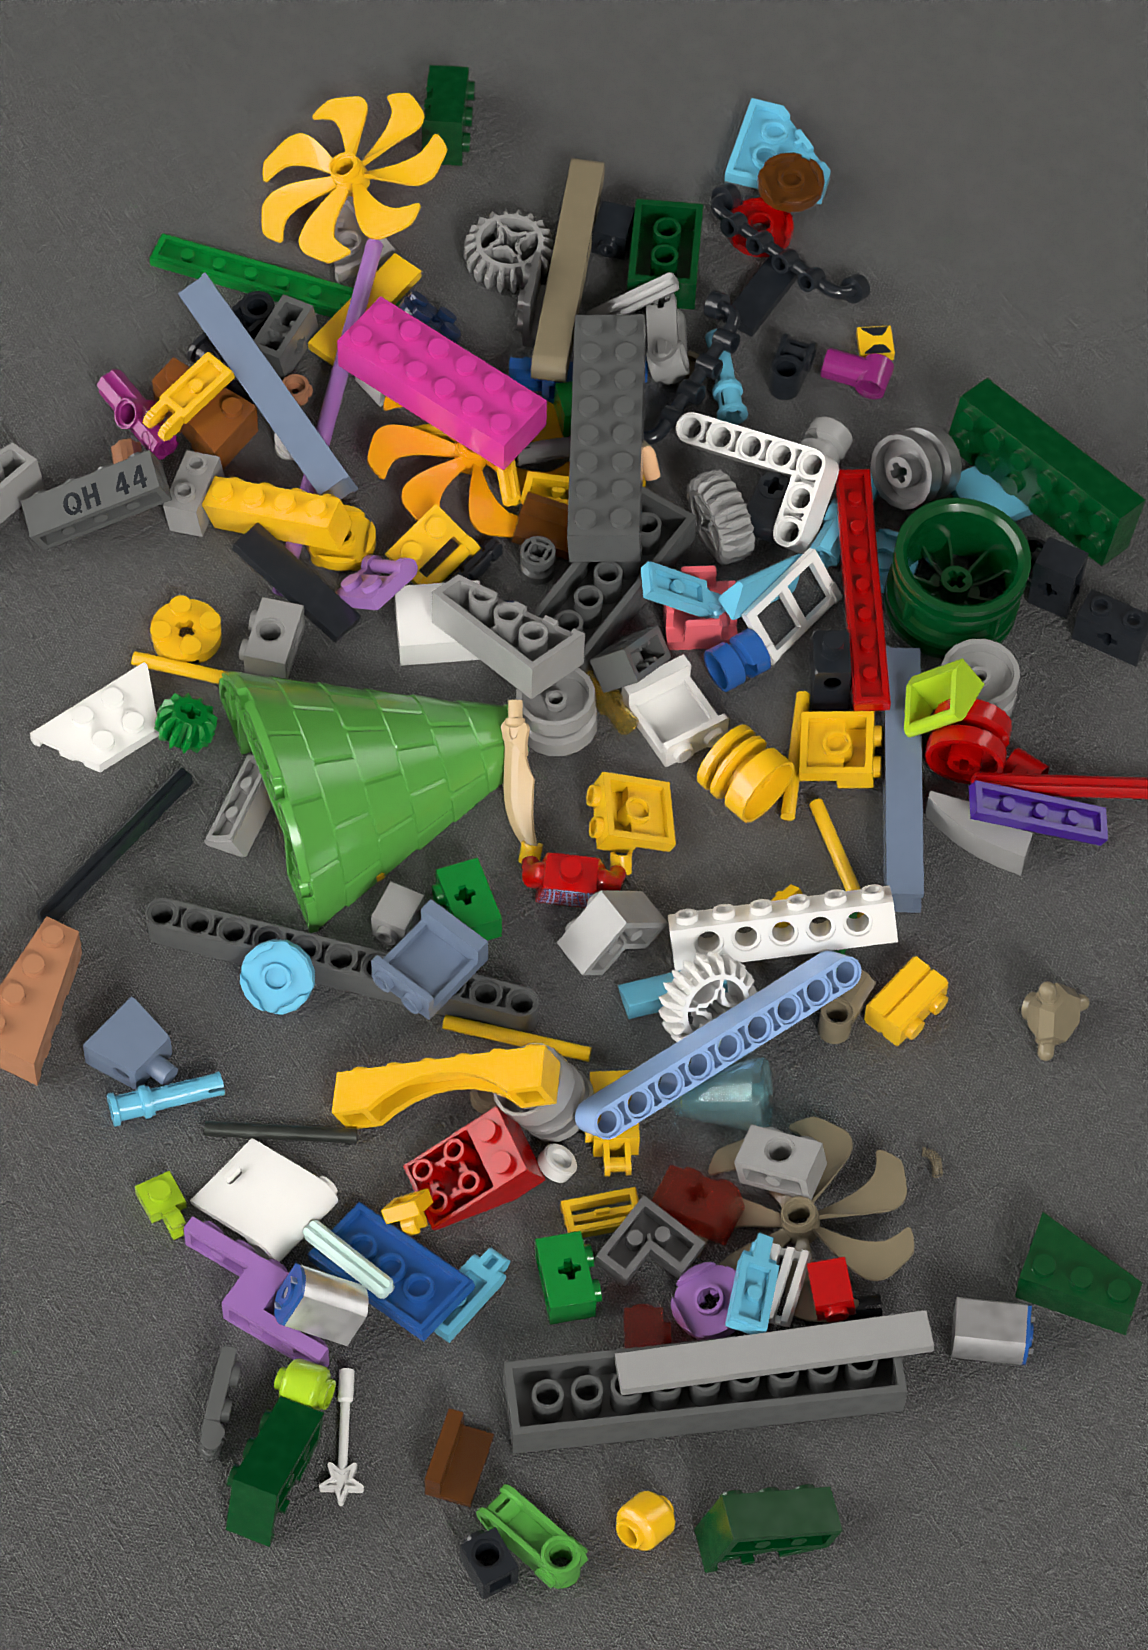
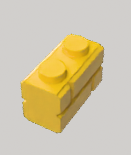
[864,956,949,1046]

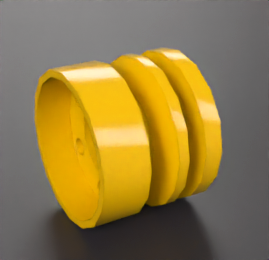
[697,724,795,823]

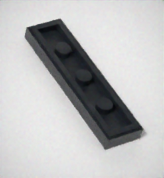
[232,523,361,643]

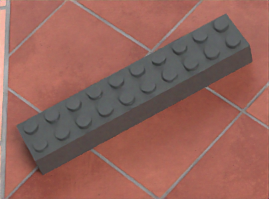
[503,1336,907,1454]

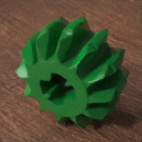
[154,693,218,754]

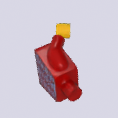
[518,840,632,908]

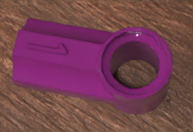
[821,348,894,400]

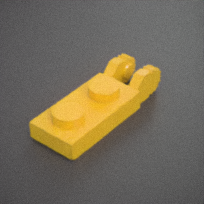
[142,352,235,441]

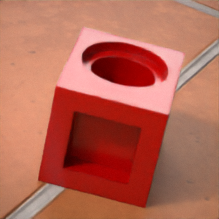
[807,1256,856,1322]

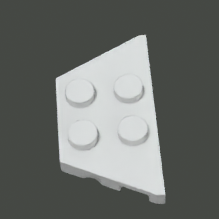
[30,662,159,772]

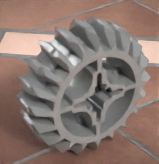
[464,209,555,294]
[686,470,755,565]

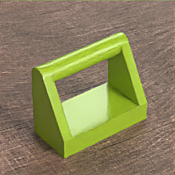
[904,658,985,738]

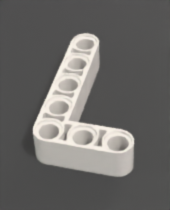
[676,412,839,553]

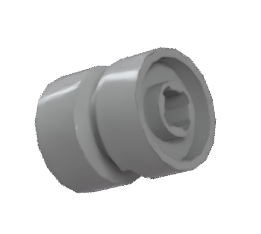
[799,417,853,474]

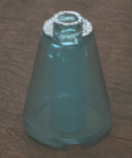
[668,1057,773,1131]

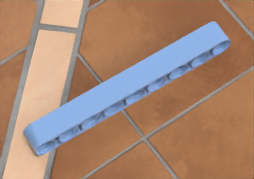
[575,950,861,1140]

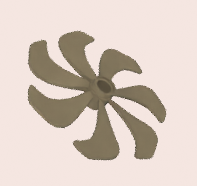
[684,1116,915,1323]

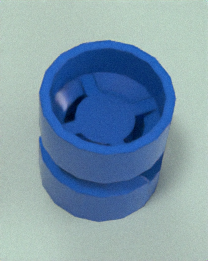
[704,628,771,692]

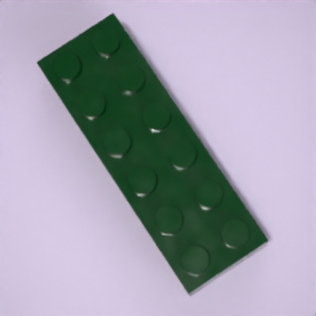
[948,378,1146,566]

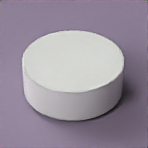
[538,1144,577,1183]

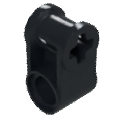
[769,333,818,400]
[746,472,789,543]

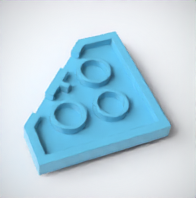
[724,98,831,204]

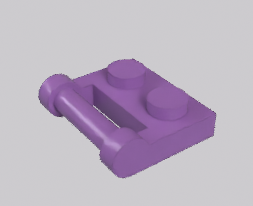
[335,555,418,610]

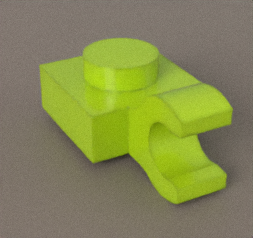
[135,1171,187,1240]

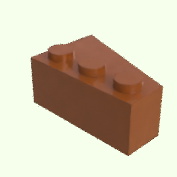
[152,357,259,470]

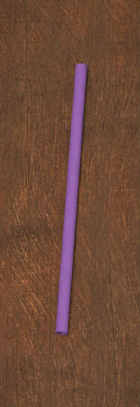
[272,239,383,597]

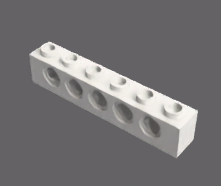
[668,884,898,971]

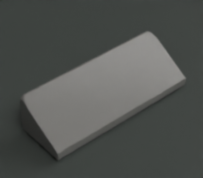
[204,755,272,857]

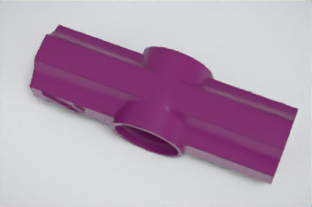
[97,369,179,460]

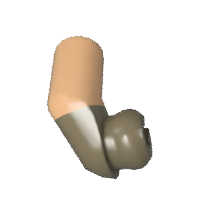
[643,440,661,481]

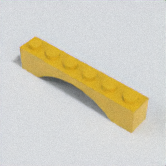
[332,1044,560,1129]

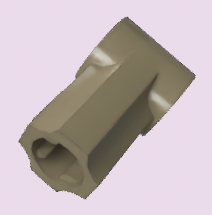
[817,970,876,1044]

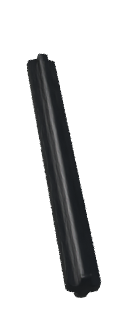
[37,767,193,923]

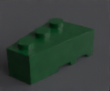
[422,65,475,166]
[1015,1212,1143,1335]
[226,1396,324,1547]
[694,1484,843,1573]

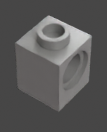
[371,881,424,945]

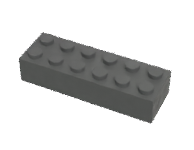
[532,486,696,675]

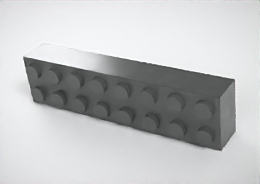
[567,314,646,562]

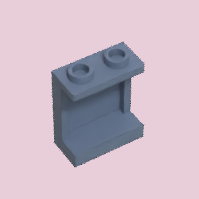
[371,899,488,1020]

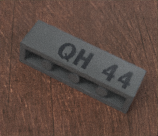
[21,450,172,550]

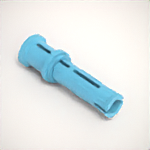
[705,329,748,425]
[107,1071,225,1127]

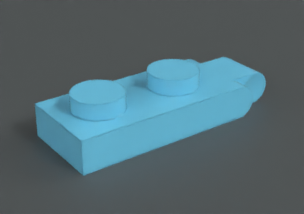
[434,1248,510,1343]

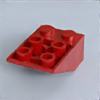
[403,1106,546,1231]

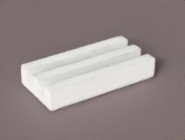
[769,1243,812,1327]

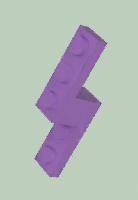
[184,1216,330,1367]

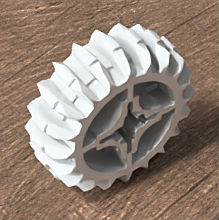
[658,951,757,1048]

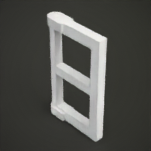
[741,548,842,665]

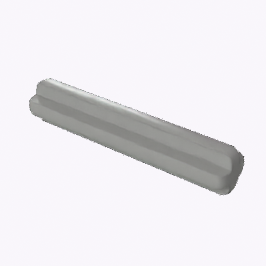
[586,272,679,315]

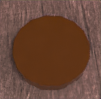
[757,152,825,212]

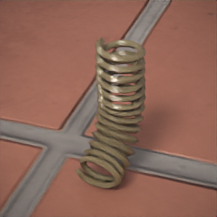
[922,1146,943,1178]

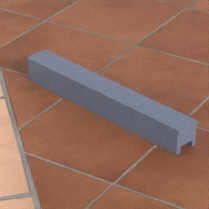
[178,273,358,500]
[882,646,924,913]

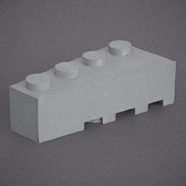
[432,574,585,699]

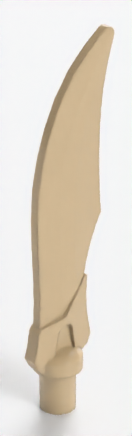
[501,700,538,846]

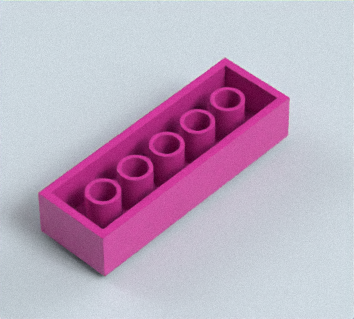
[337,296,547,471]

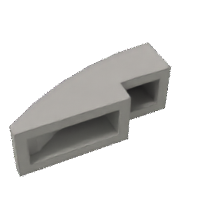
[925,791,1033,875]

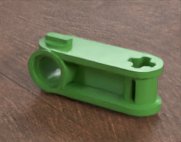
[476,1484,588,1589]

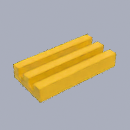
[560,1187,639,1238]

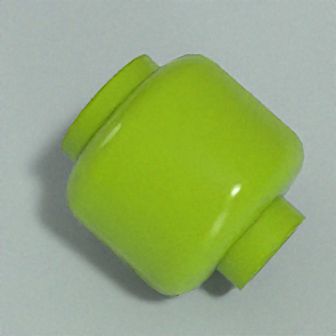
[274,1358,336,1411]

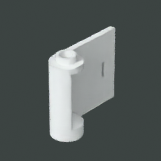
[190,1138,338,1262]

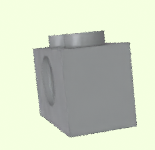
[163,450,225,537]
[239,597,305,679]
[734,1125,827,1200]

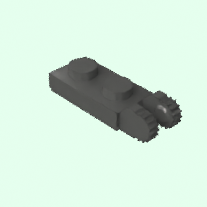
[198,1346,242,1462]

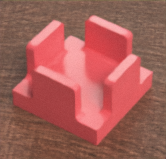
[663,565,738,650]

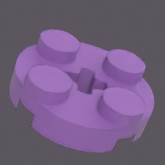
[671,1262,736,1341]

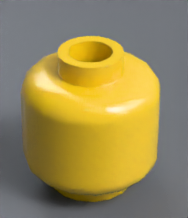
[616,1491,675,1551]

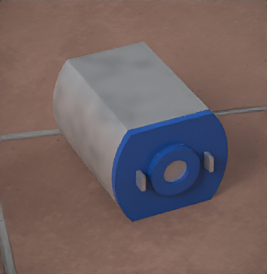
[274,1263,369,1346]
[950,1297,1035,1365]

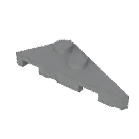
[328,175,394,283]

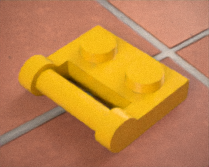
[385,504,480,585]

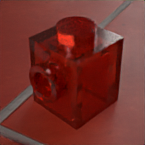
[623,1304,671,1349]

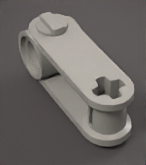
[646,293,690,384]

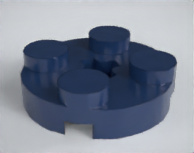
[398,291,461,343]

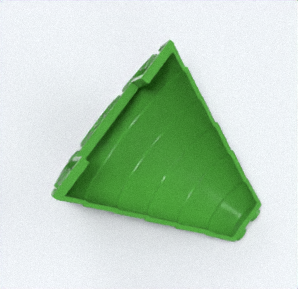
[219,671,529,933]

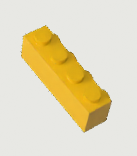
[202,476,352,551]

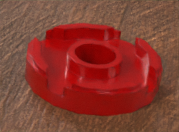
[728,197,794,258]

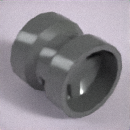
[520,536,556,585]

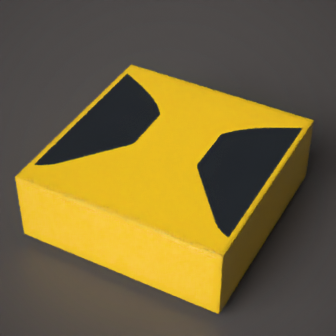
[856,325,895,360]

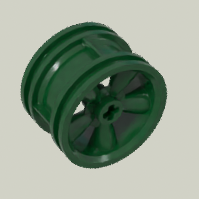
[883,498,1031,659]

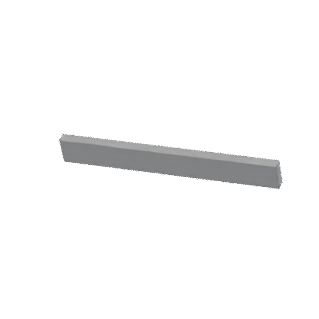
[615,1310,934,1395]

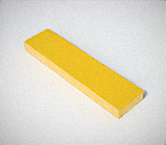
[308,253,422,366]

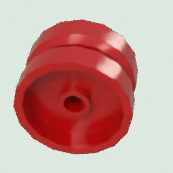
[925,699,1012,784]

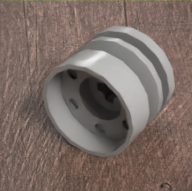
[493,1043,594,1142]

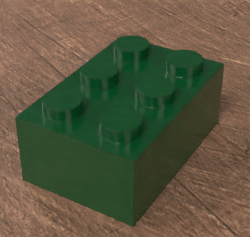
[627,199,704,310]

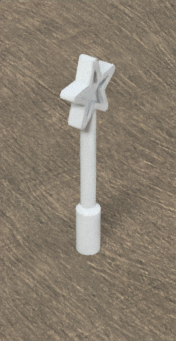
[319,1368,364,1506]

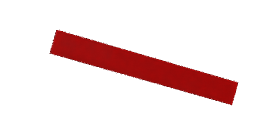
[835,469,891,711]

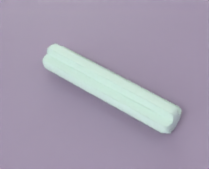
[303,1220,395,1299]

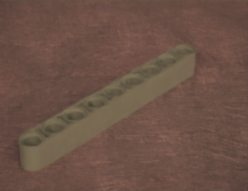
[531,158,605,383]

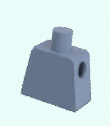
[83,996,178,1089]

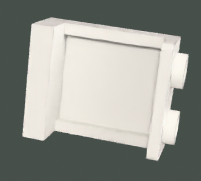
[621,654,729,767]

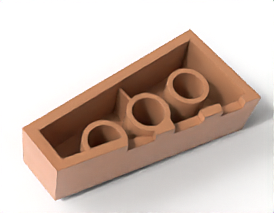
[0,916,82,1086]

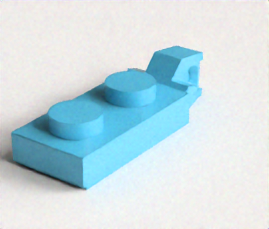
[641,561,725,619]
[725,1233,780,1335]

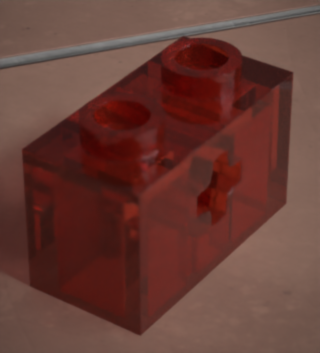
[651,1165,745,1245]

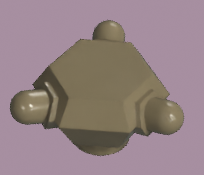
[1021,981,1090,1061]

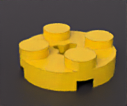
[306,505,376,571]
[150,595,222,663]

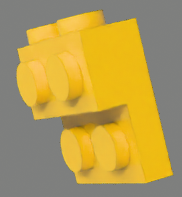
[799,711,883,788]
[586,772,676,854]

